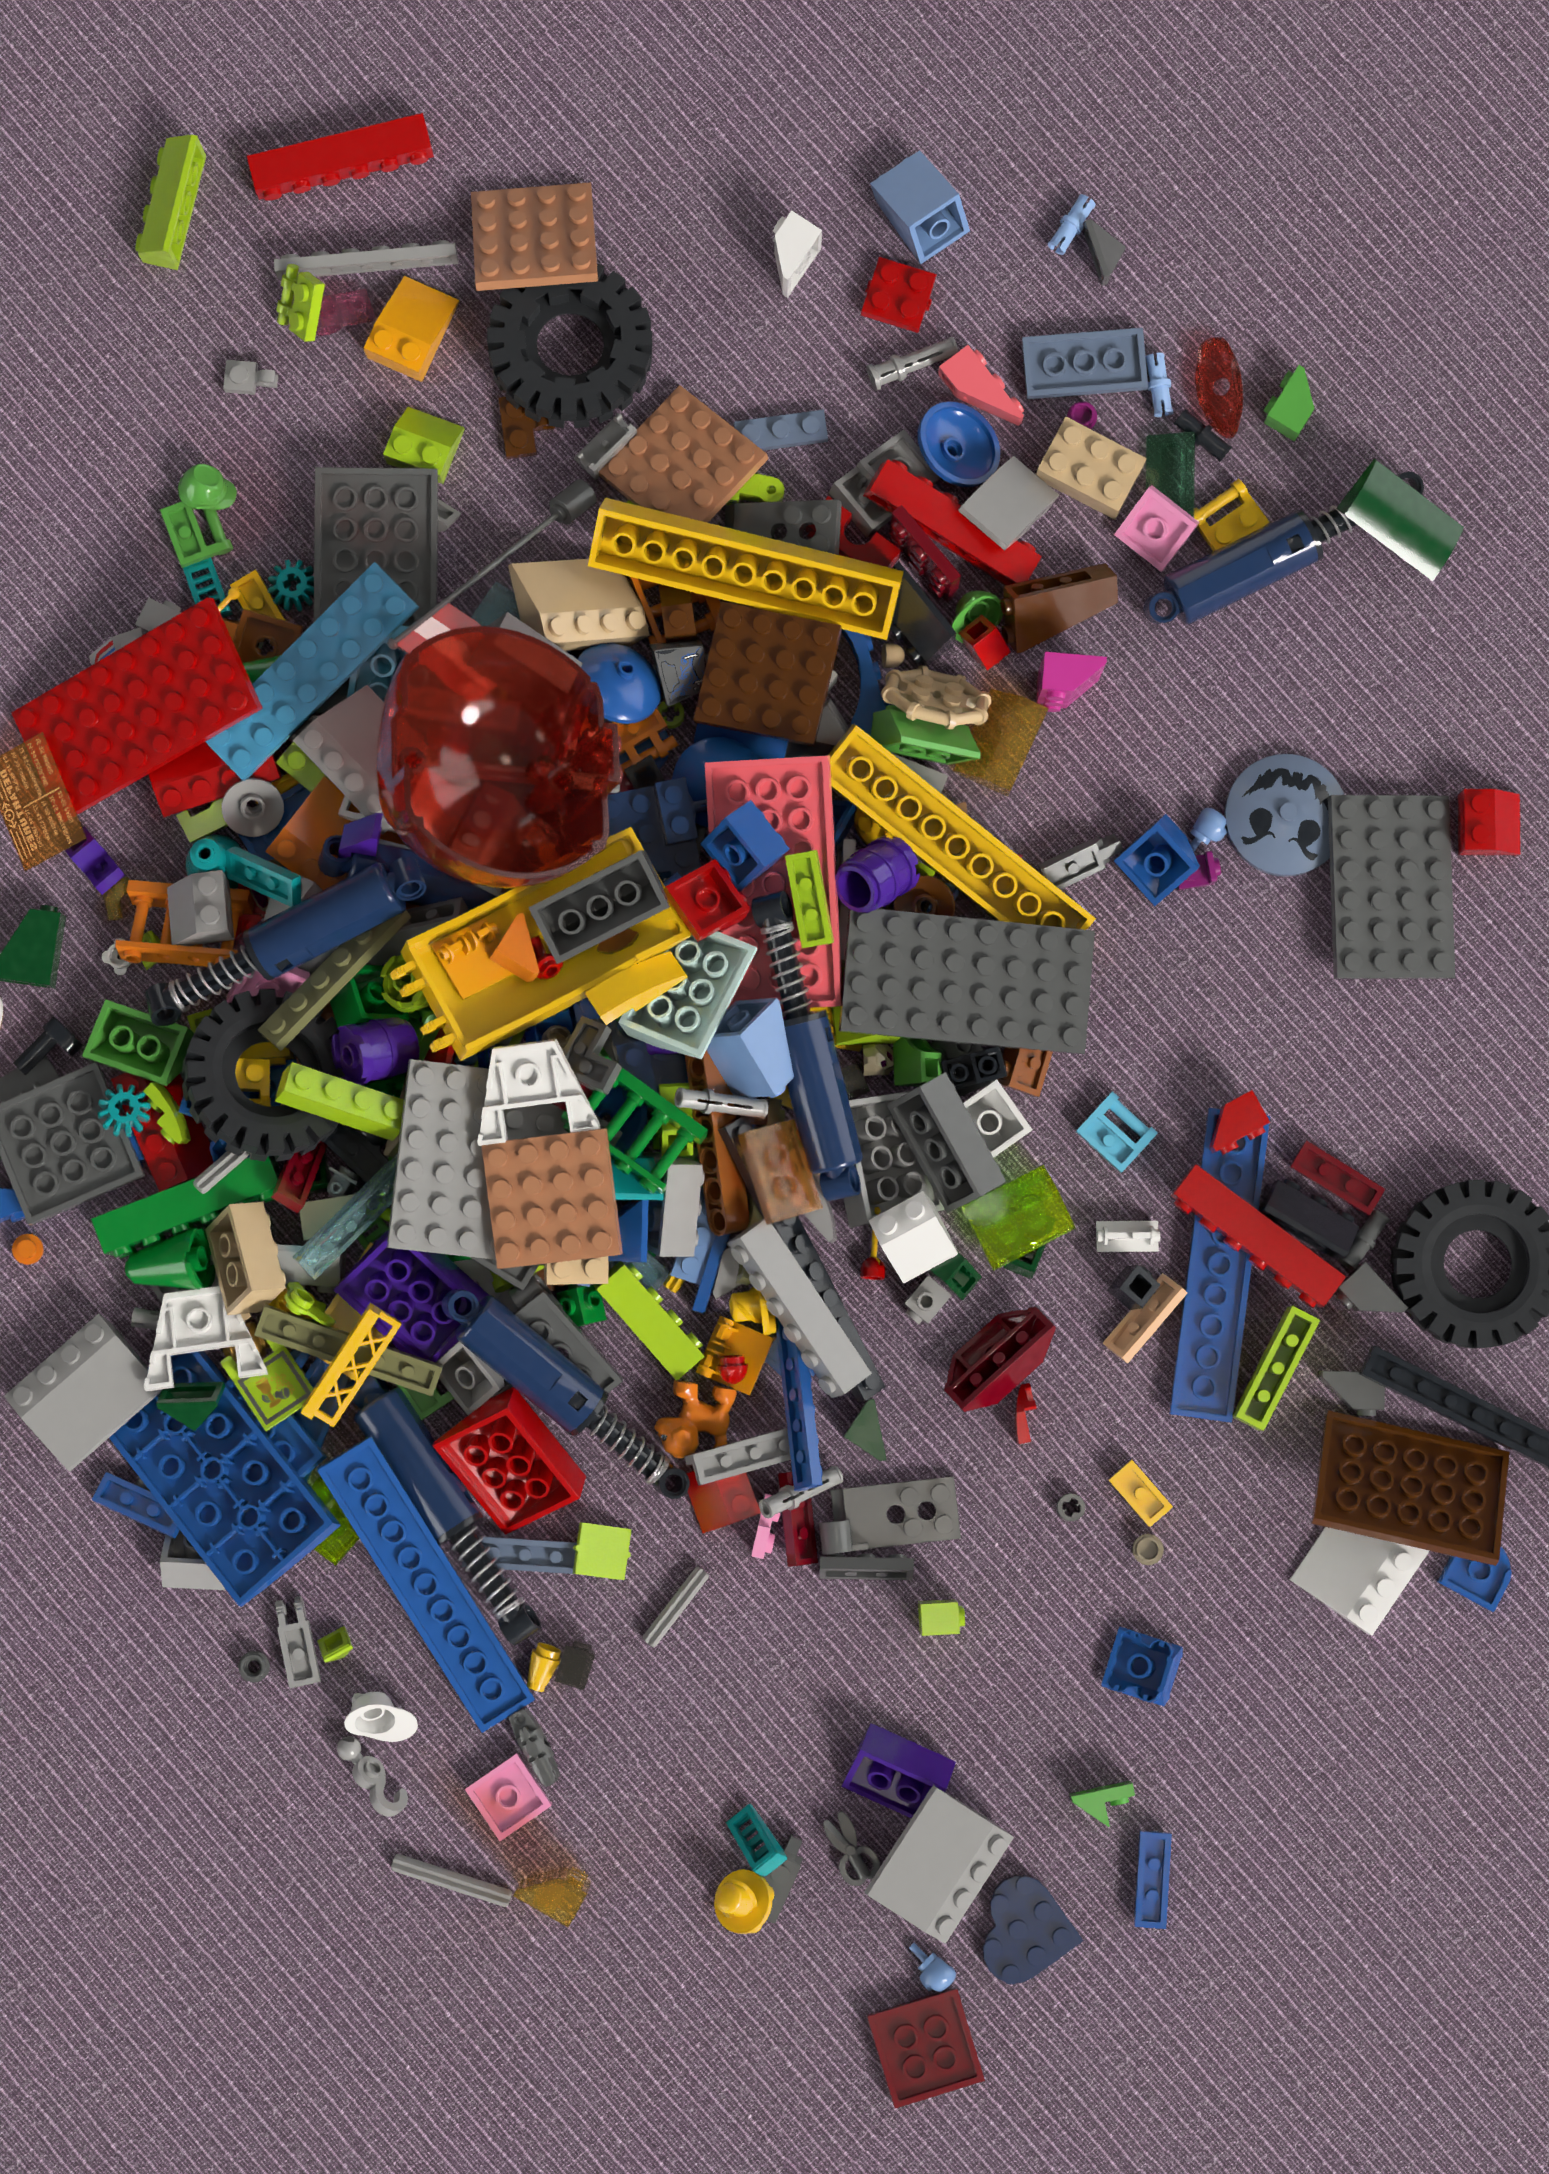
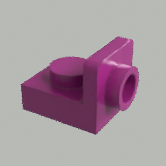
[1177,851,1221,891]

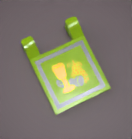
[221,1339,313,1432]

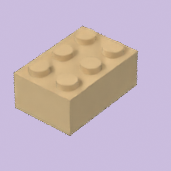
[1036,417,1147,520]
[205,1202,286,1315]

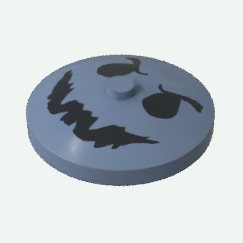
[1224,754,1344,877]

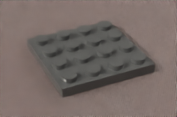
[0,1062,145,1226]

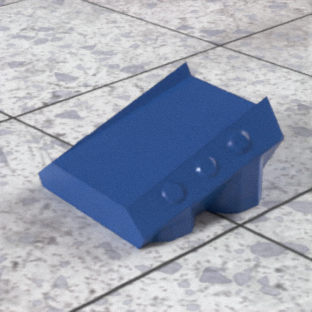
[1101,1626,1183,1706]

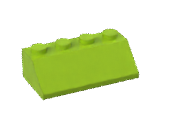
[135,134,206,270]

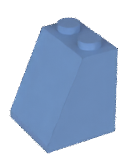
[870,150,970,264]
[707,998,794,1098]

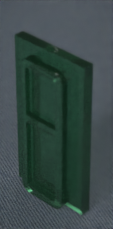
[1146,432,1195,518]

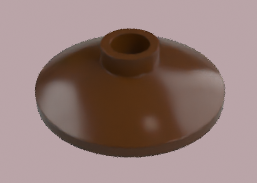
[894,876,955,916]

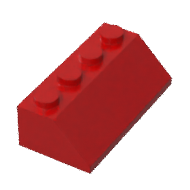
[111,1072,214,1192]

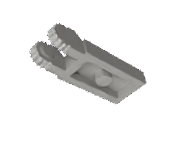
[275,1596,321,1688]

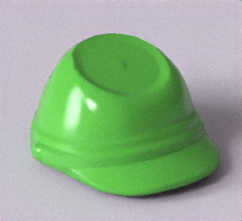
[178,464,237,510]
[951,590,1003,643]

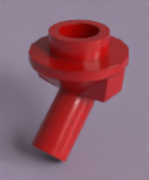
[530,935,563,979]

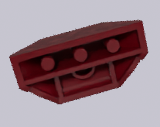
[944,1306,1056,1412]

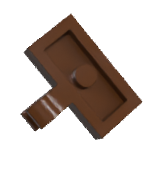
[498,397,555,459]

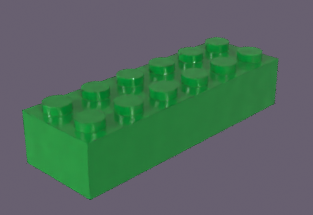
[91,1156,281,1259]

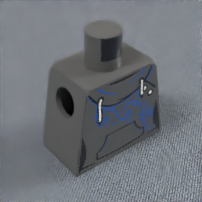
[650,640,709,706]

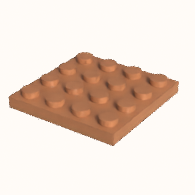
[471,182,598,291]
[599,385,769,523]
[482,1128,623,1269]

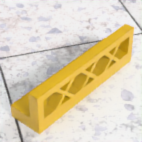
[301,1303,402,1427]

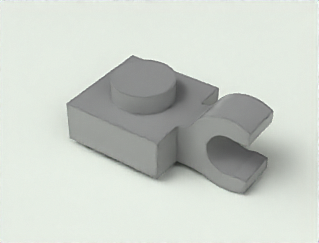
[223,360,278,395]

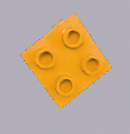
[431,918,513,1000]
[696,1316,774,1396]

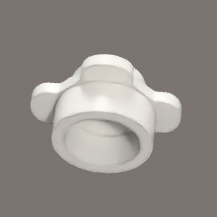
[102,938,132,975]

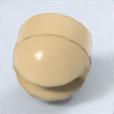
[881,643,905,668]

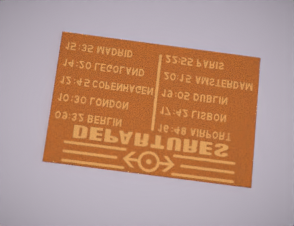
[0,732,86,871]

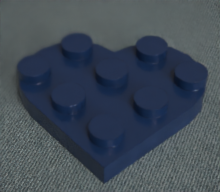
[983,1875,1084,1985]

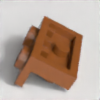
[997,1047,1053,1097]

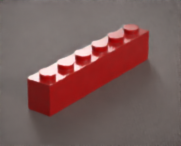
[247,113,434,201]
[863,459,1042,586]
[1170,1164,1346,1308]

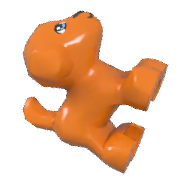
[654,1380,737,1458]

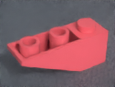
[938,345,1024,426]

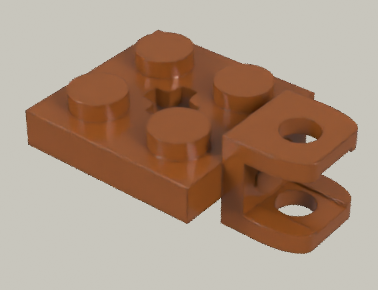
[223,609,303,663]

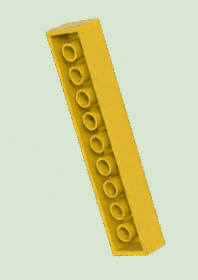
[588,498,904,640]
[828,724,1096,930]

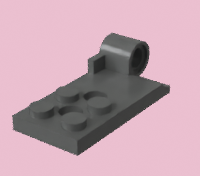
[725,499,842,555]
[509,1273,623,1393]
[819,1476,961,1554]

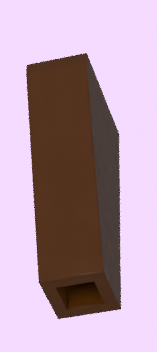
[1000,563,1118,653]

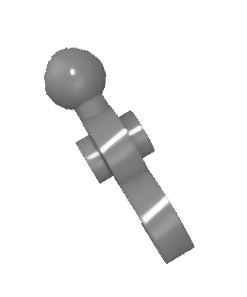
[337,1736,408,1817]

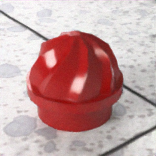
[717,1355,749,1384]

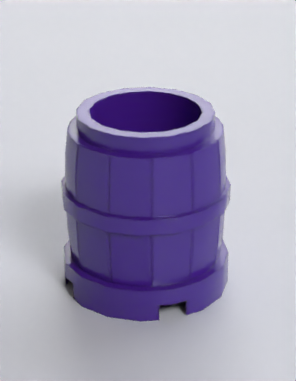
[835,835,920,913]
[332,1017,420,1085]

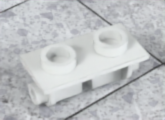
[1096,1221,1160,1252]

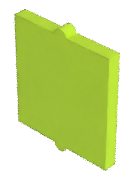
[572,1522,632,1580]

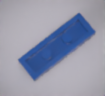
[92,1472,180,1539]
[1134,1830,1172,1929]

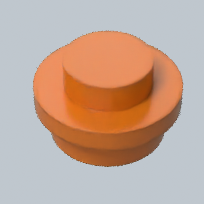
[12,1234,44,1265]

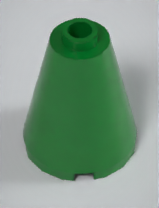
[125,1228,216,1290]

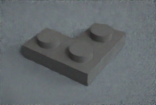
[563,1016,622,1095]

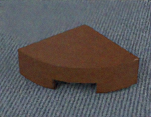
[597,929,639,954]

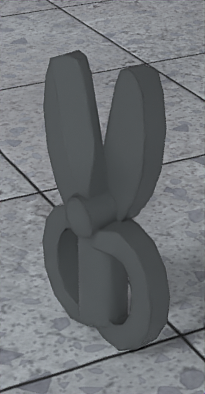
[823,1811,880,1886]

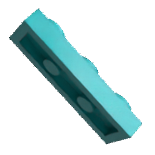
[226,846,301,907]

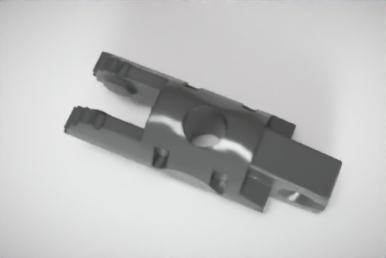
[509,1707,561,1787]

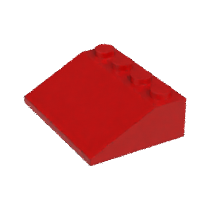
[148,742,282,818]
[432,1387,586,1535]

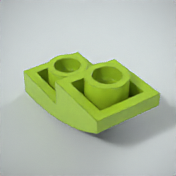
[143,1082,191,1144]

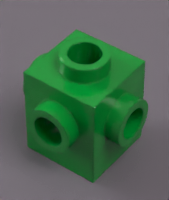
[556,1284,607,1327]

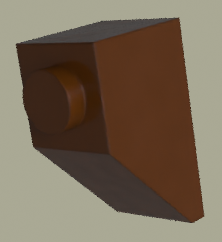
[658,584,697,642]

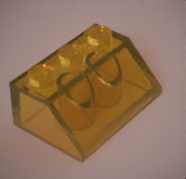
[953,689,1049,797]
[513,1866,592,1928]

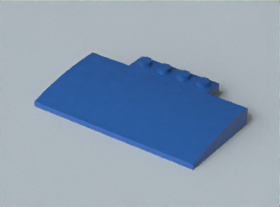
[109,1351,341,1607]

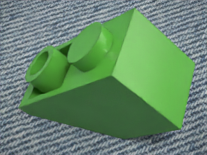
[1264,365,1314,442]

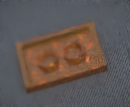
[738,1119,823,1225]

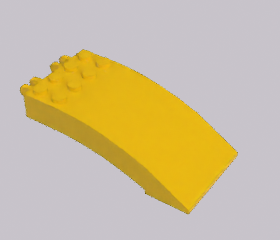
[389,827,692,1061]

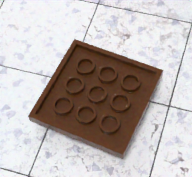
[693,602,842,747]

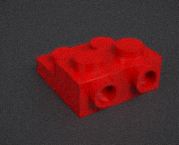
[664,859,750,942]

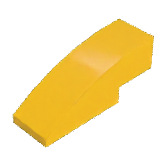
[585,951,688,1025]

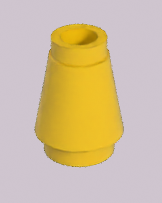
[526,1643,561,1692]

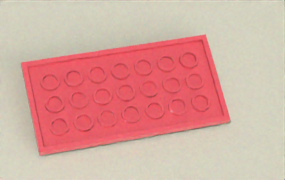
[705,755,842,1009]

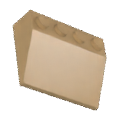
[508,559,650,651]

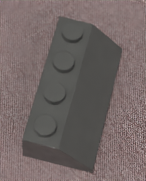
[529,850,670,964]
[887,1072,1006,1213]

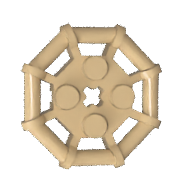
[881,666,991,729]

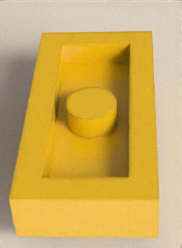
[230,569,286,621]
[1108,1460,1173,1527]

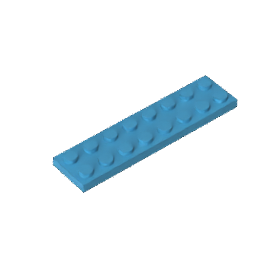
[205,562,419,781]

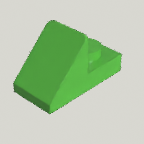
[1069,1780,1135,1827]

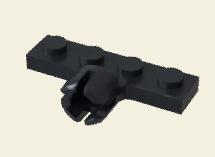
[324,1123,396,1203]

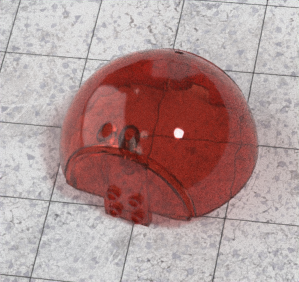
[376,626,623,888]

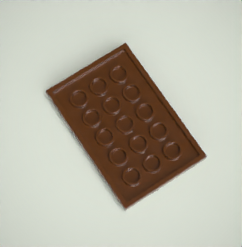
[1311,1410,1510,1566]

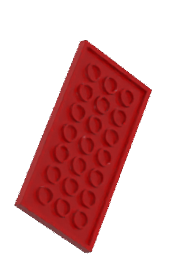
[11,597,263,822]

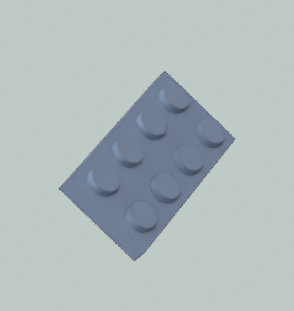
[1021,328,1148,399]

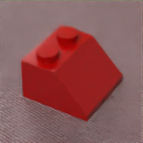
[1458,789,1521,855]
[686,1471,761,1533]

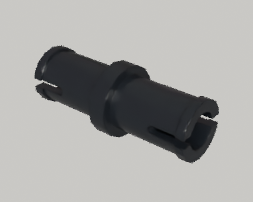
[1173,409,1232,462]

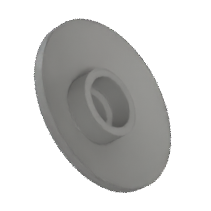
[222,778,284,837]

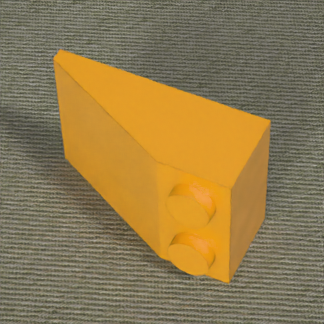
[364,276,460,382]

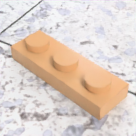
[1103,1273,1187,1364]

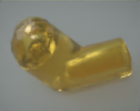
[104,877,131,921]

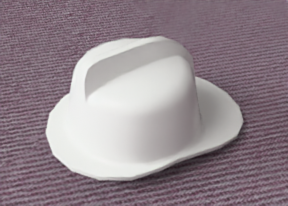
[344,1692,418,1742]

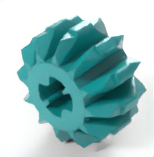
[268,560,314,612]
[97,1084,151,1137]

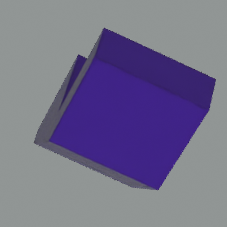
[338,813,383,860]
[61,826,125,895]

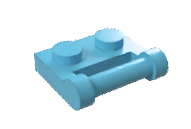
[1075,1091,1158,1173]

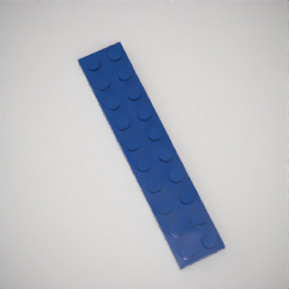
[1169,1108,1270,1423]
[317,1435,535,1733]

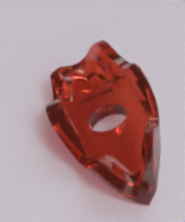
[1195,337,1243,439]

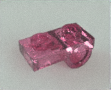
[316,289,375,336]

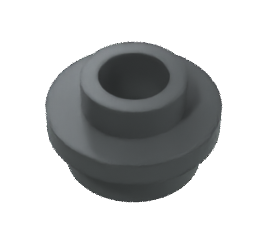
[238,1651,270,1682]

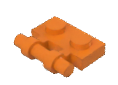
[599,708,679,776]

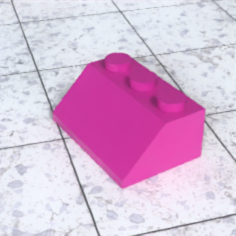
[1035,652,1107,712]

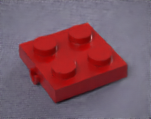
[861,257,937,333]

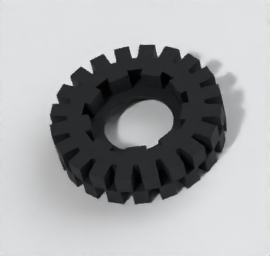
[487,264,653,428]
[181,989,345,1162]
[1390,1179,1549,1349]

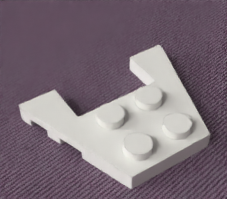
[477,1039,600,1146]
[144,1286,268,1392]

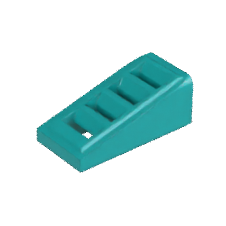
[183,557,233,618]
[726,1804,787,1876]

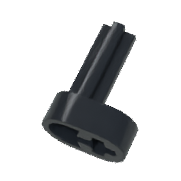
[13,1016,84,1075]

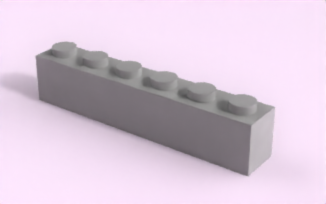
[728,1217,872,1398]

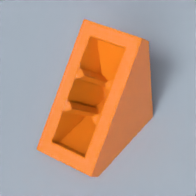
[490,913,539,982]

